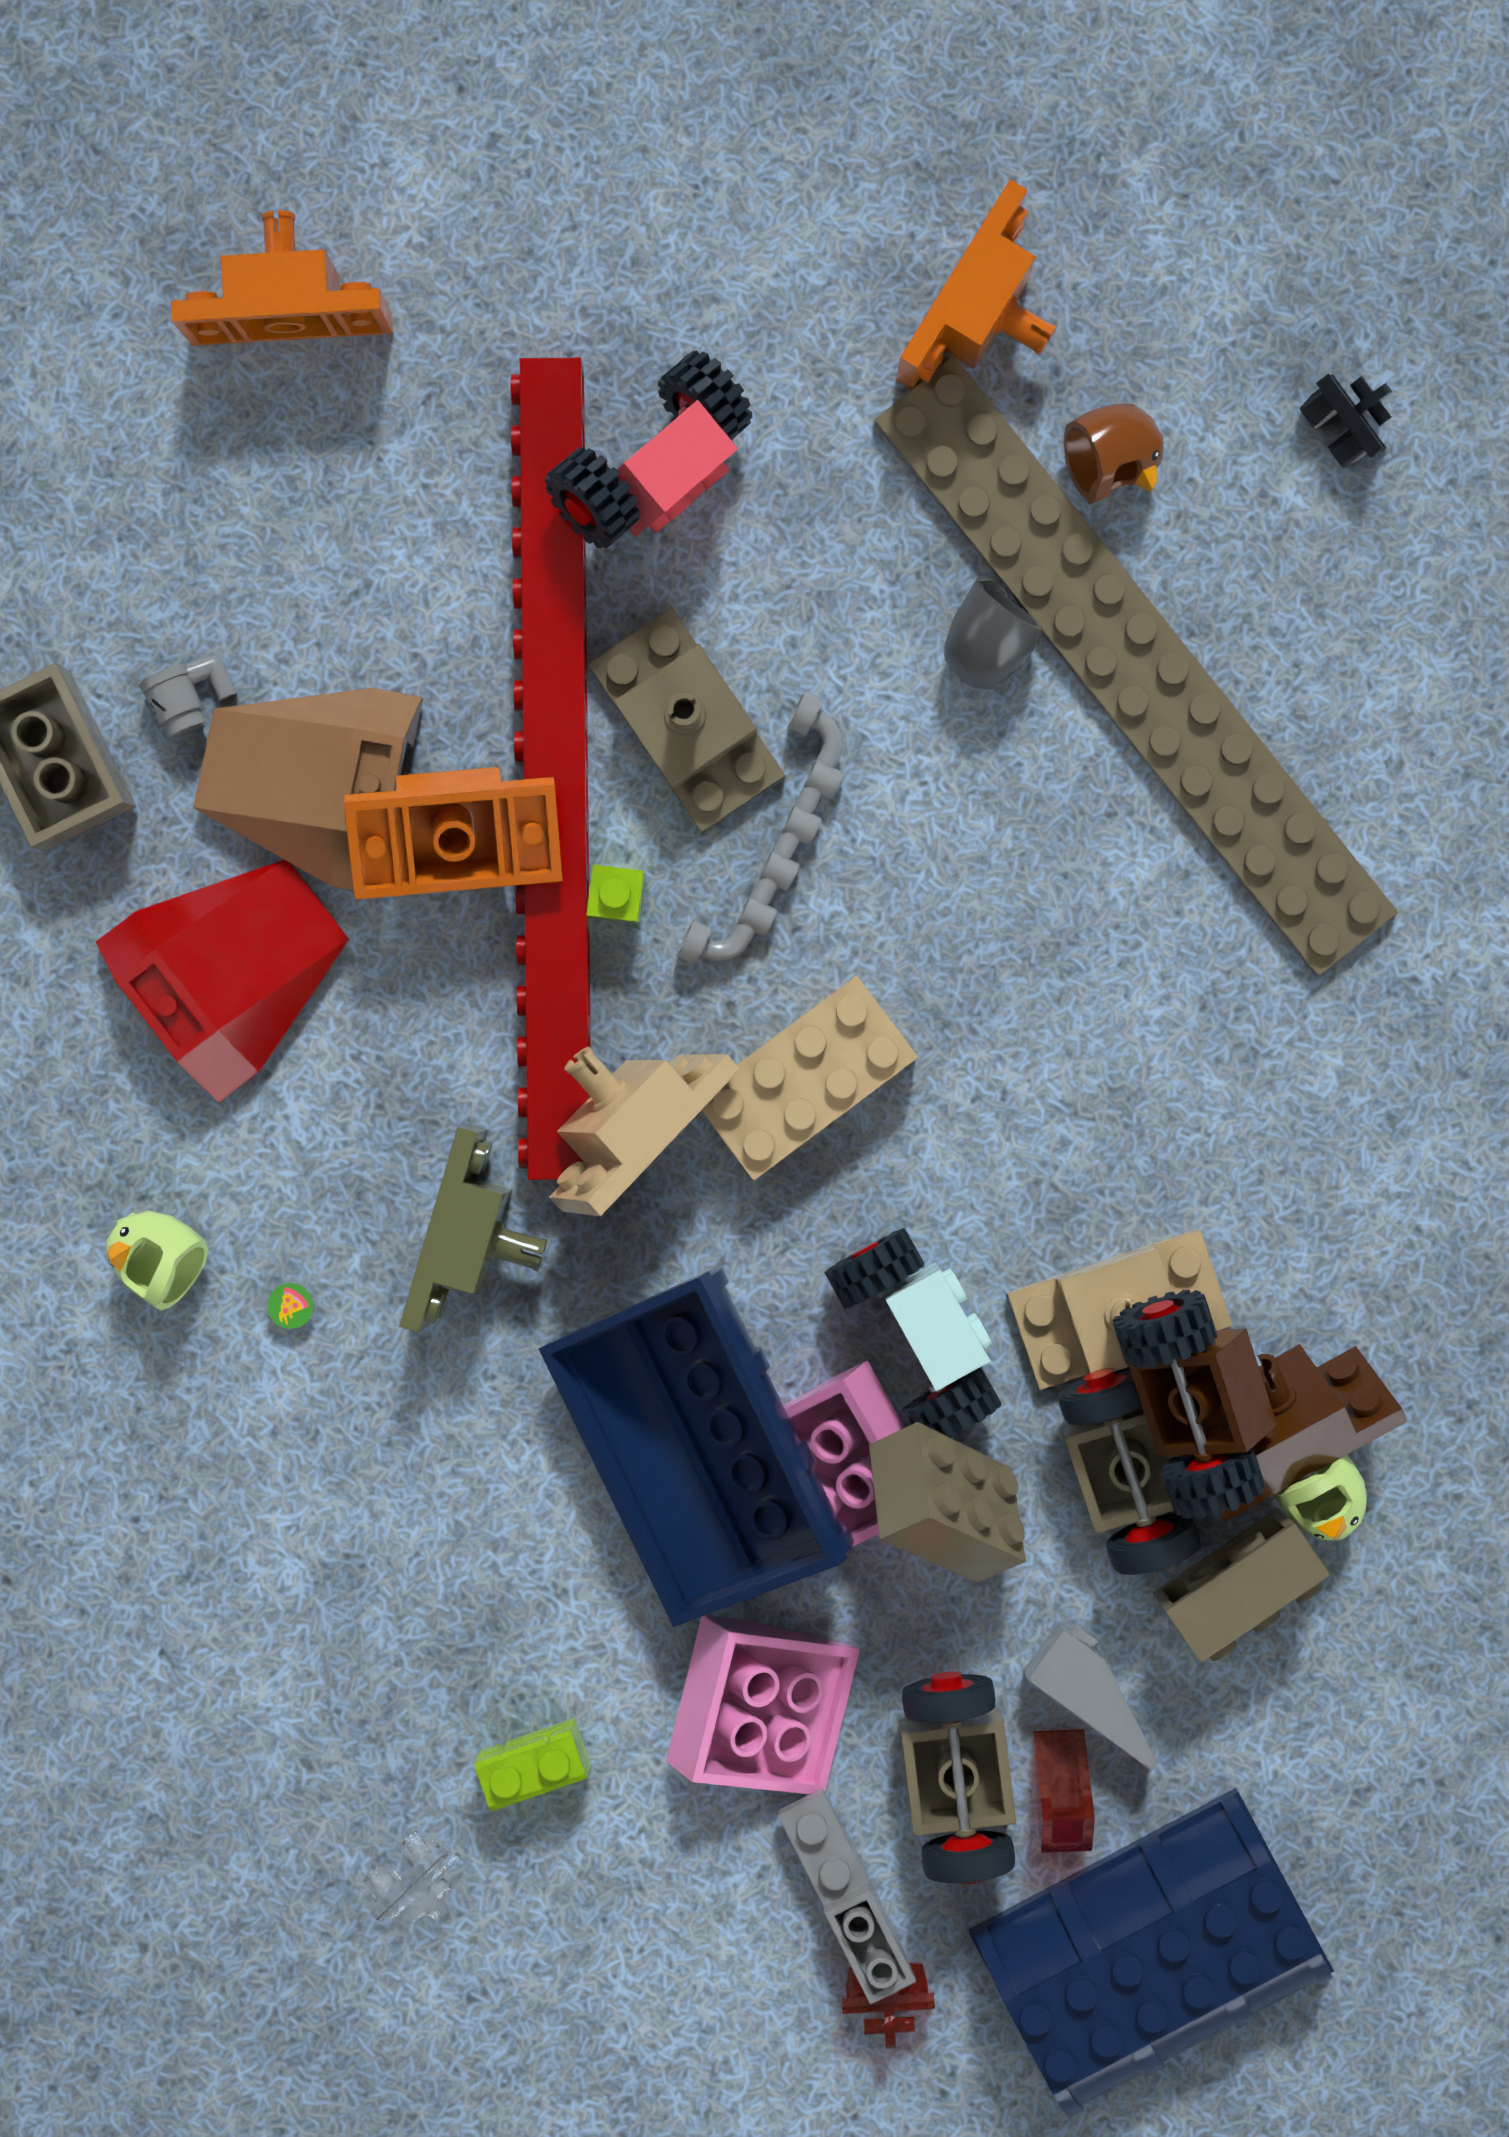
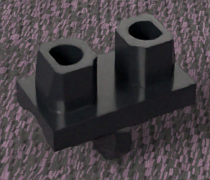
[1299,373,1392,468]

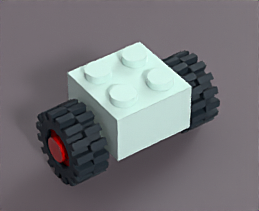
[824,1228,1002,1438]

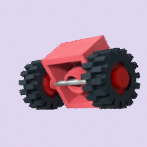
[544,350,752,549]

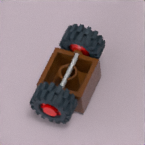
[1113,1290,1277,1519]

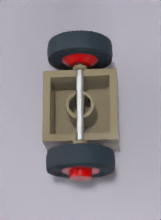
[1058,1367,1201,1575]
[899,1671,1016,1884]

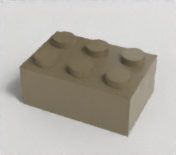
[0,663,137,851]
[869,1422,1026,1583]
[1153,1508,1330,1663]

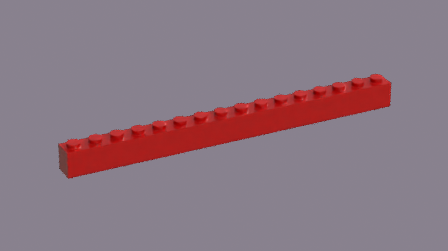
[510,357,591,1180]

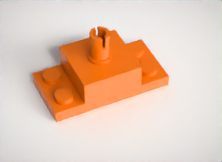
[896,179,1057,390]
[171,210,394,346]
[344,767,562,900]

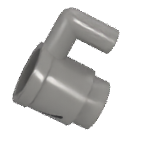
[139,655,238,739]

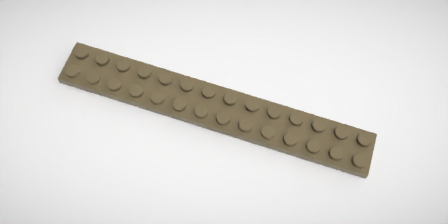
[874,356,1399,976]

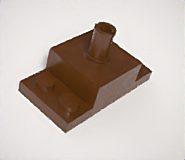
[1222,1344,1408,1521]

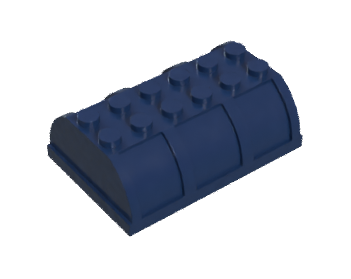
[539,1267,854,1627]
[968,1788,1334,2118]

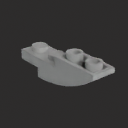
[778,1788,916,2005]

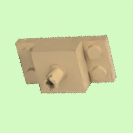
[549,1047,740,1216]
[1007,1229,1233,1390]

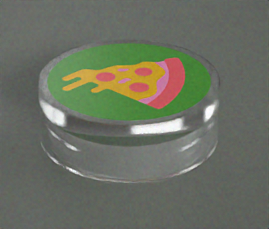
[265,1279,318,1331]

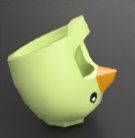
[106,1210,209,1310]
[1274,1455,1367,1540]

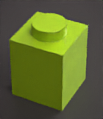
[587,864,646,924]

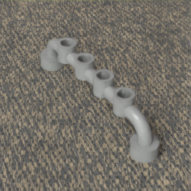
[676,691,844,965]

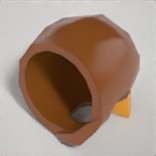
[1063,404,1164,504]

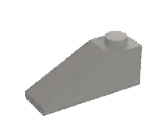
[1024,1621,1158,1771]

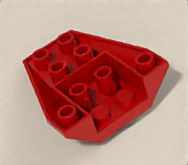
[96,860,350,1103]

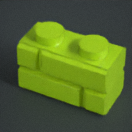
[474,1718,591,1811]

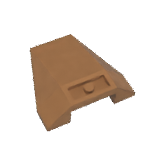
[193,688,423,891]

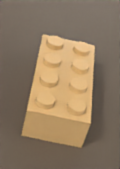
[701,975,919,1181]

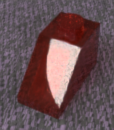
[1033,1729,1095,1853]

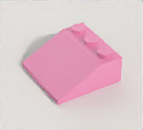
[783,1360,906,1547]
[666,1615,860,1794]

